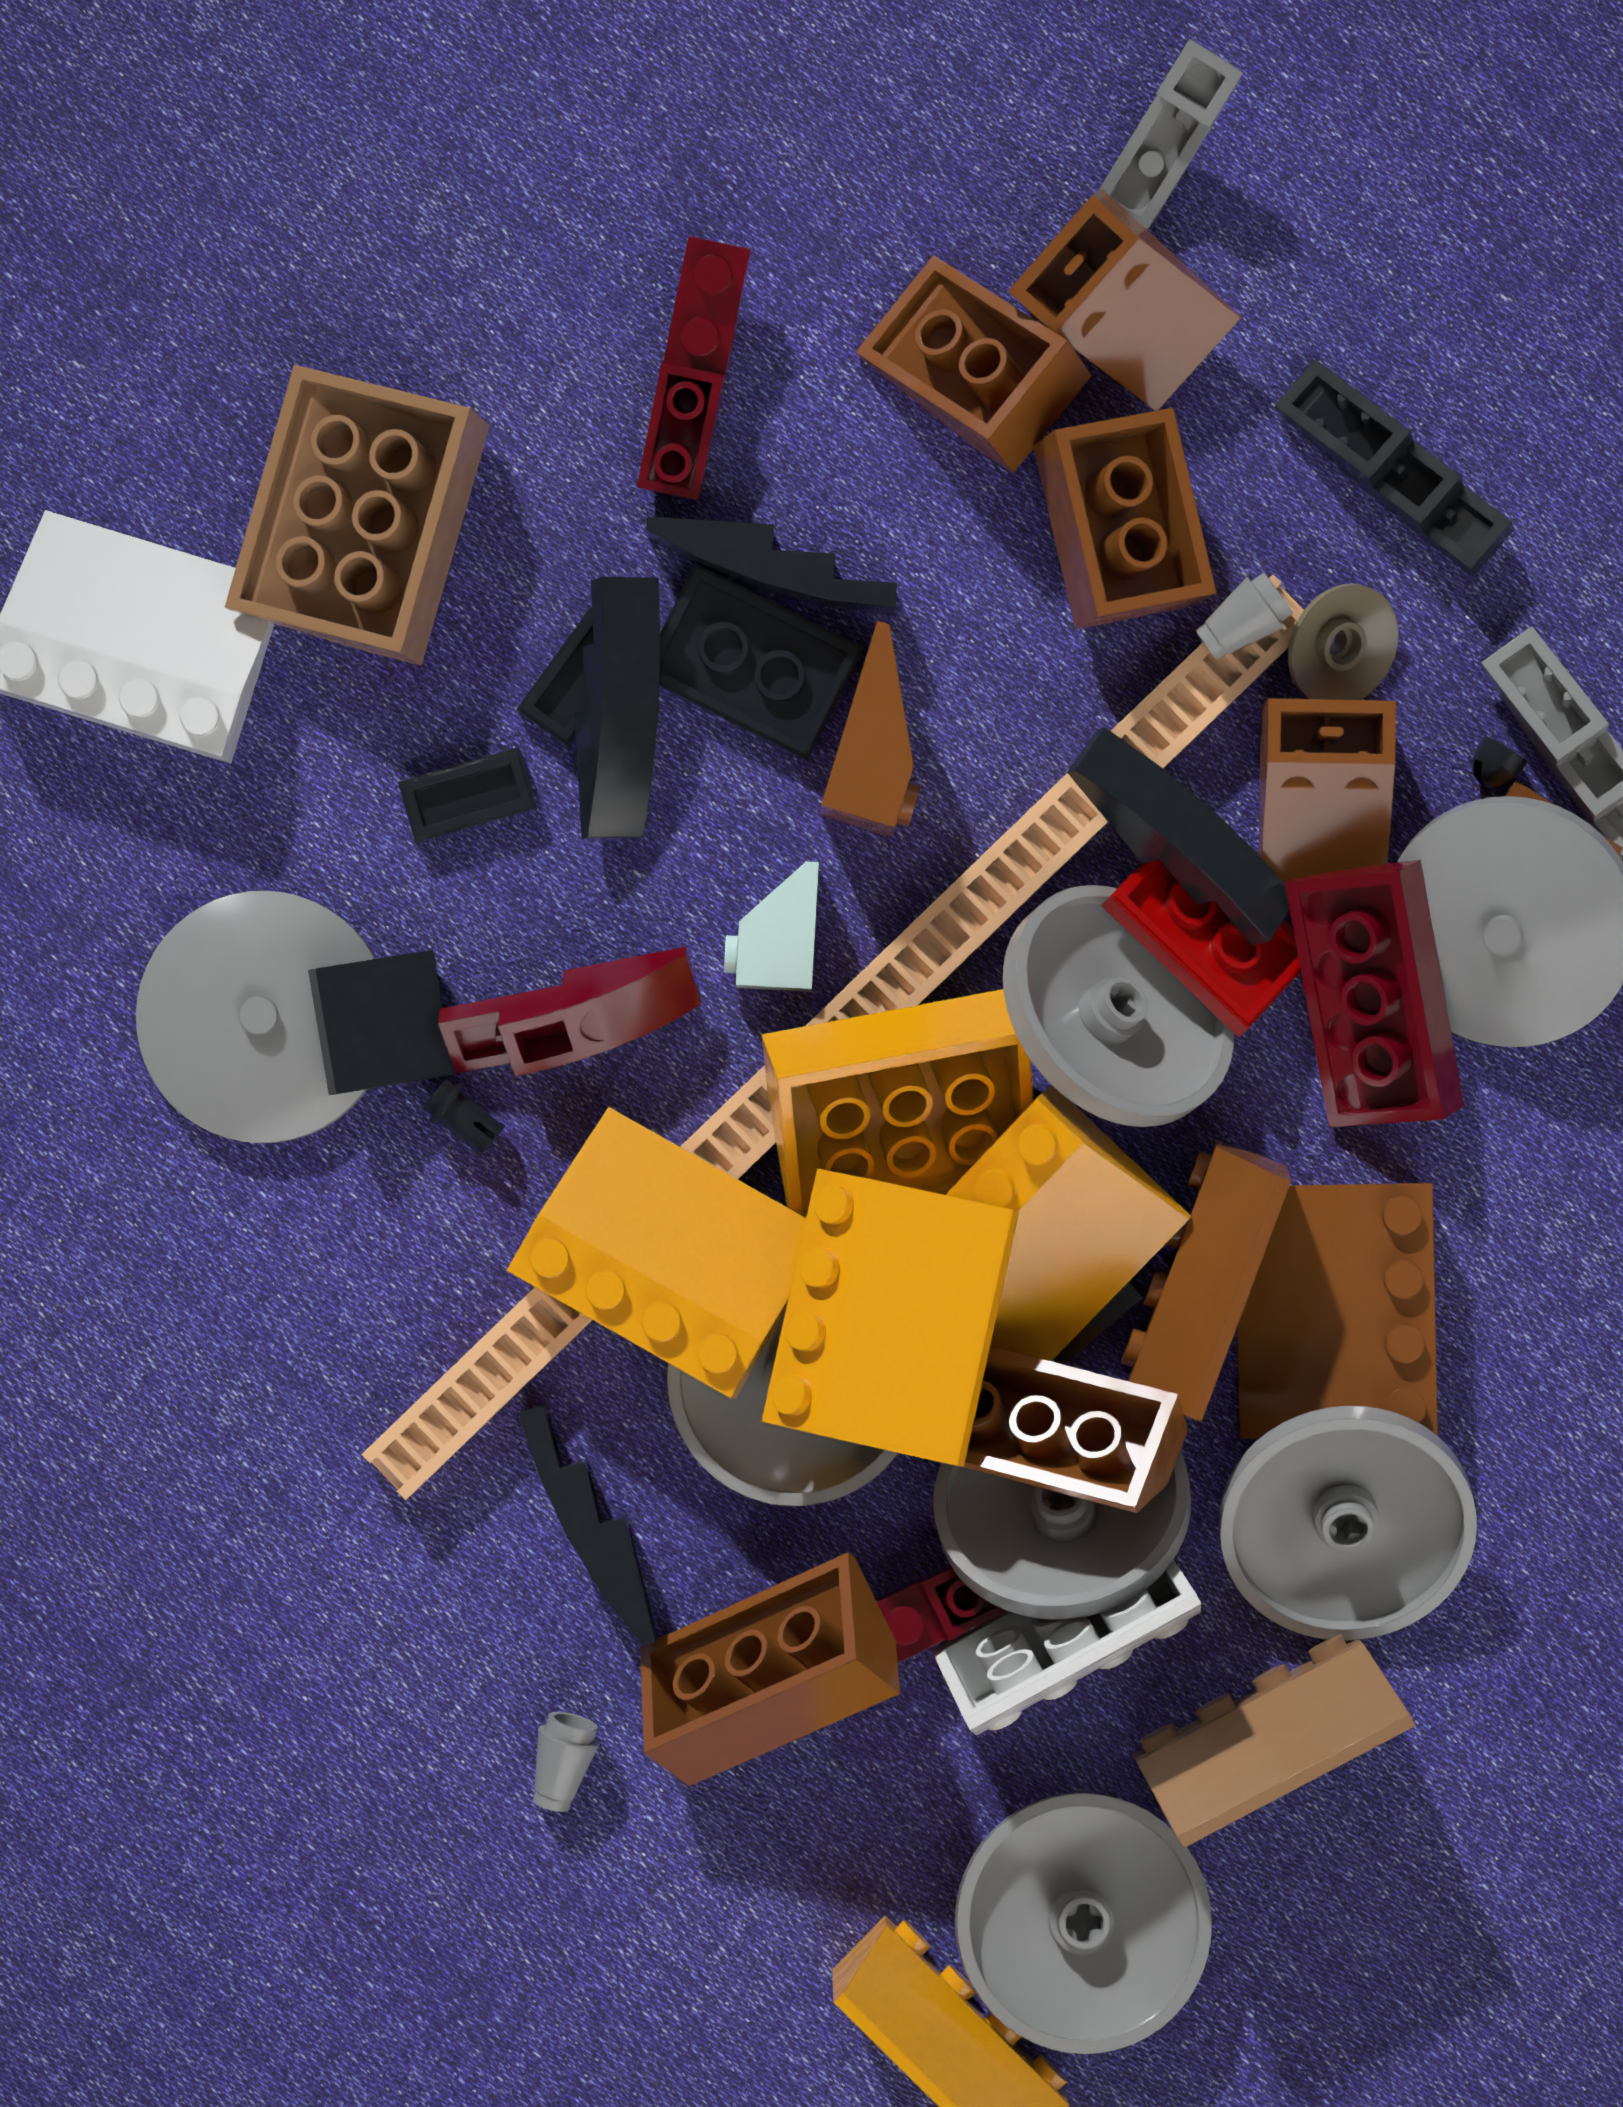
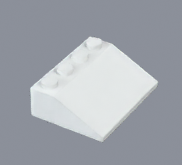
[0,510,274,764]
[931,1559,1201,1735]

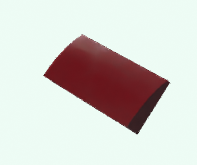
[1285,860,1464,1127]

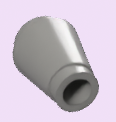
[1195,572,1293,661]
[533,1712,600,1812]

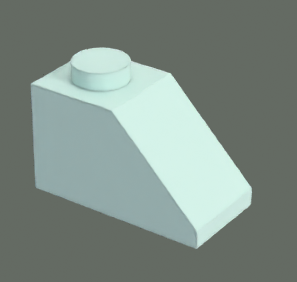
[724,861,819,992]

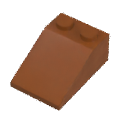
[856,255,1092,473]
[820,621,921,837]

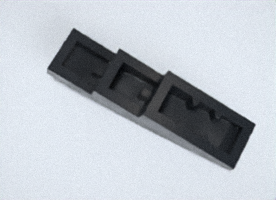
[1274,359,1514,577]
[646,517,897,616]
[574,577,660,839]
[1067,727,1290,946]
[519,1404,658,1645]

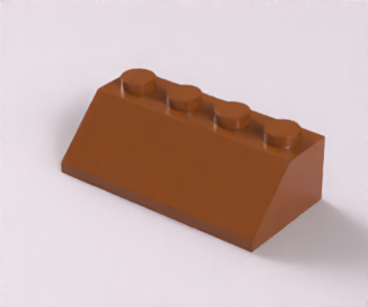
[1121,1139,1291,1422]
[964,1346,1188,1513]
[640,1552,900,1786]

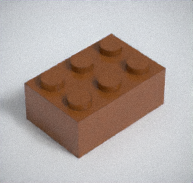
[1033,408,1216,630]

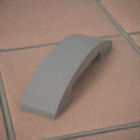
[1098,38,1244,230]

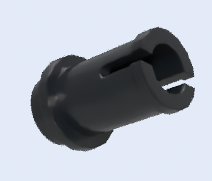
[422,1079,506,1157]

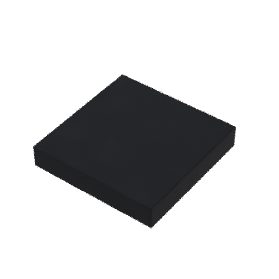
[308,950,454,1095]

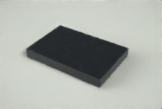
[659,563,864,762]

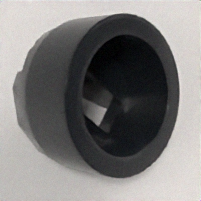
[1471,736,1528,790]

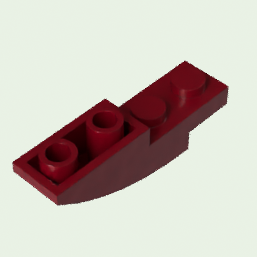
[637,236,752,500]
[438,947,702,1077]
[876,1564,1008,1663]

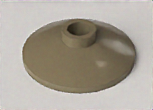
[1288,583,1398,700]

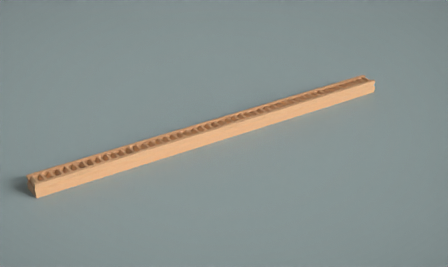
[361,575,1304,1500]

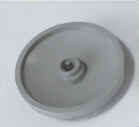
[1397,796,1623,1047]
[1003,885,1234,1127]
[136,891,376,1143]
[667,1311,898,1506]
[1219,1406,1477,1641]
[933,1450,1191,1619]
[955,1793,1212,2054]

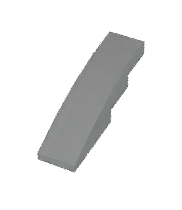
[1480,626,1623,861]

